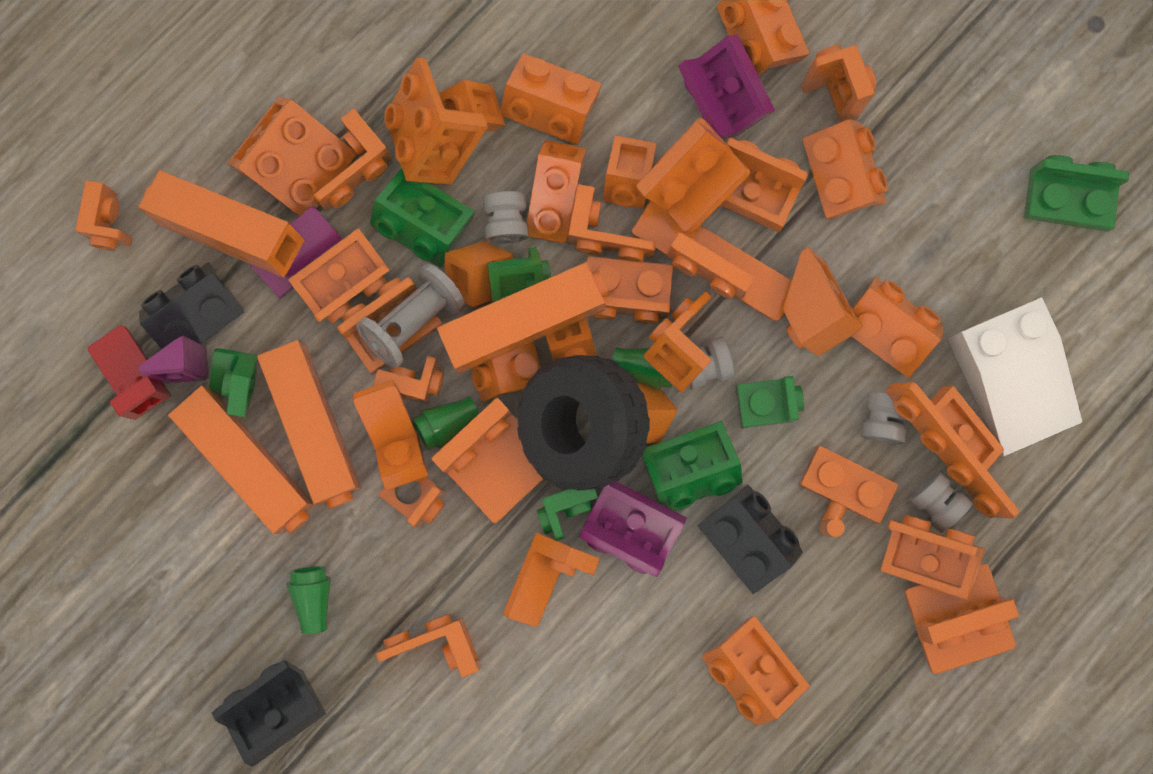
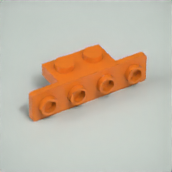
[632,201,792,322]
[886,382,1020,519]

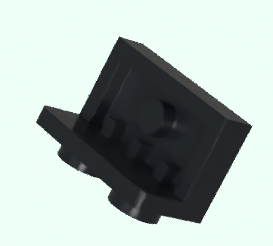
[139,262,244,349]
[697,485,803,594]
[212,660,327,767]

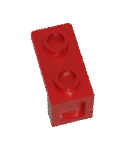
[88,325,172,420]

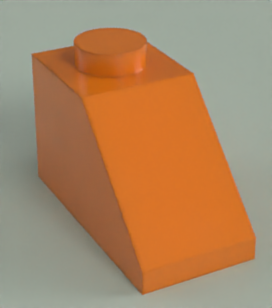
[783,247,863,357]

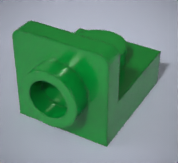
[487,247,551,303]
[209,348,258,417]
[735,376,804,428]
[537,489,598,541]

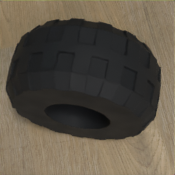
[517,355,650,491]

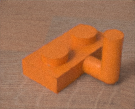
[798,446,899,537]

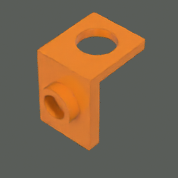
[379,477,446,527]

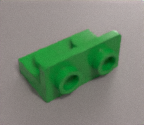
[1024,155,1129,232]
[370,168,475,267]
[641,421,743,511]

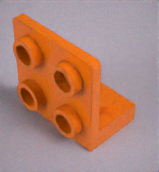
[384,57,488,185]
[227,97,356,216]
[431,397,544,523]

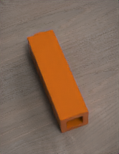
[138,170,305,278]
[436,262,609,374]
[257,340,362,509]
[168,385,315,534]

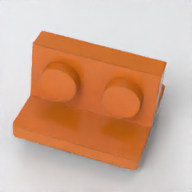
[636,118,750,234]
[904,564,1020,674]

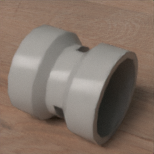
[483,191,529,243]
[689,337,735,390]
[862,392,908,444]
[909,470,973,532]

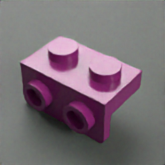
[678,35,775,139]
[579,482,687,577]

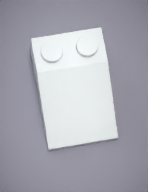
[948,297,1082,457]

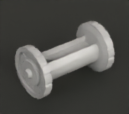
[356,263,465,368]

